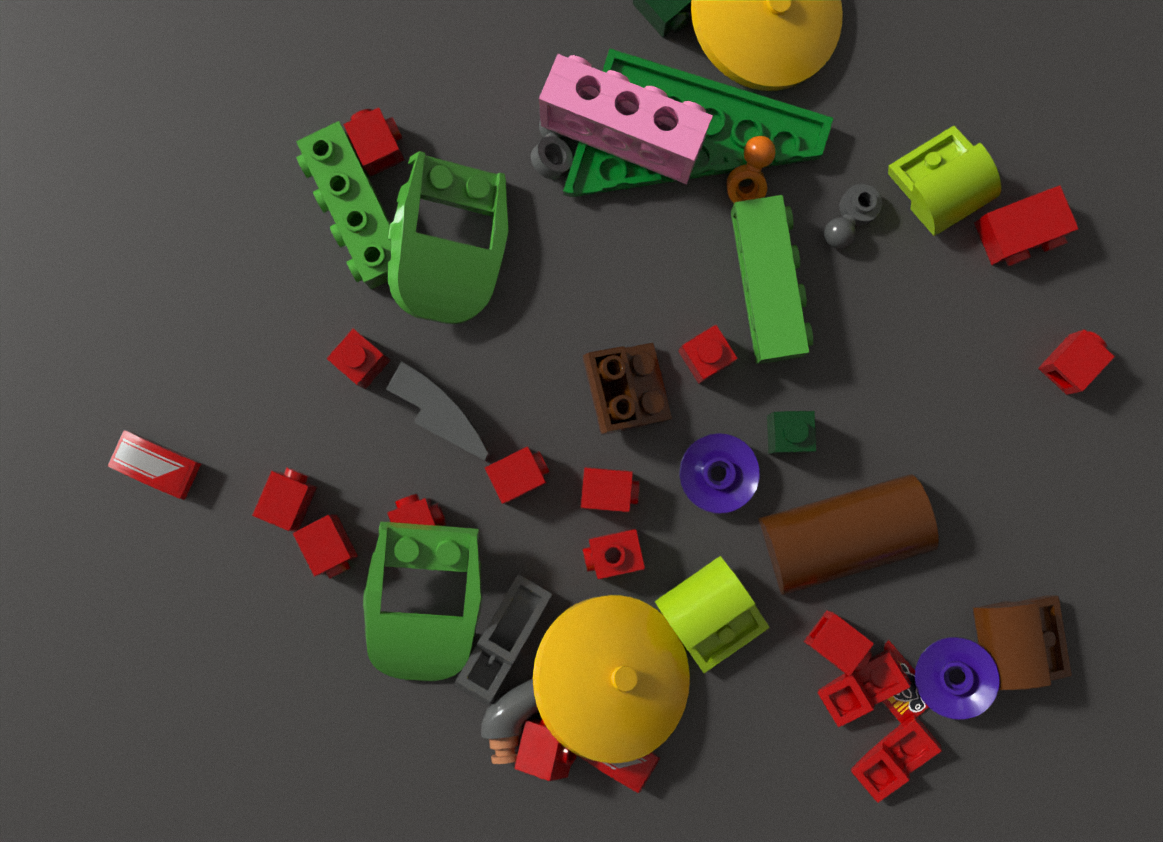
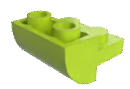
[888,126,1001,236]
[654,556,770,673]

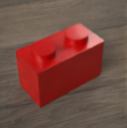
[974,185,1079,267]

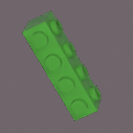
[296,121,391,289]
[731,195,813,364]

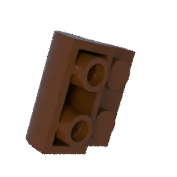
[582,343,672,435]
[973,595,1072,690]

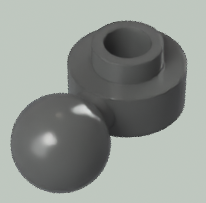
[531,122,573,179]
[824,184,882,249]

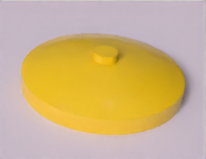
[691,0,843,91]
[533,595,690,763]

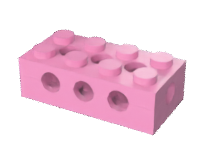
[539,54,713,184]

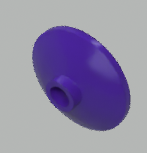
[679,433,760,513]
[915,637,999,720]

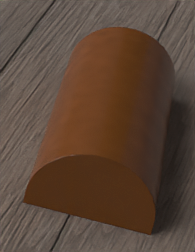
[758,474,939,595]

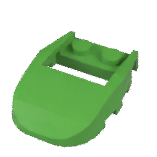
[388,151,508,324]
[363,521,483,681]

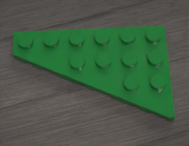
[563,49,834,197]

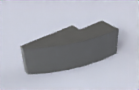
[386,361,491,462]
[454,574,552,706]

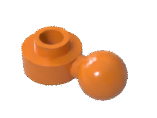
[726,136,776,203]

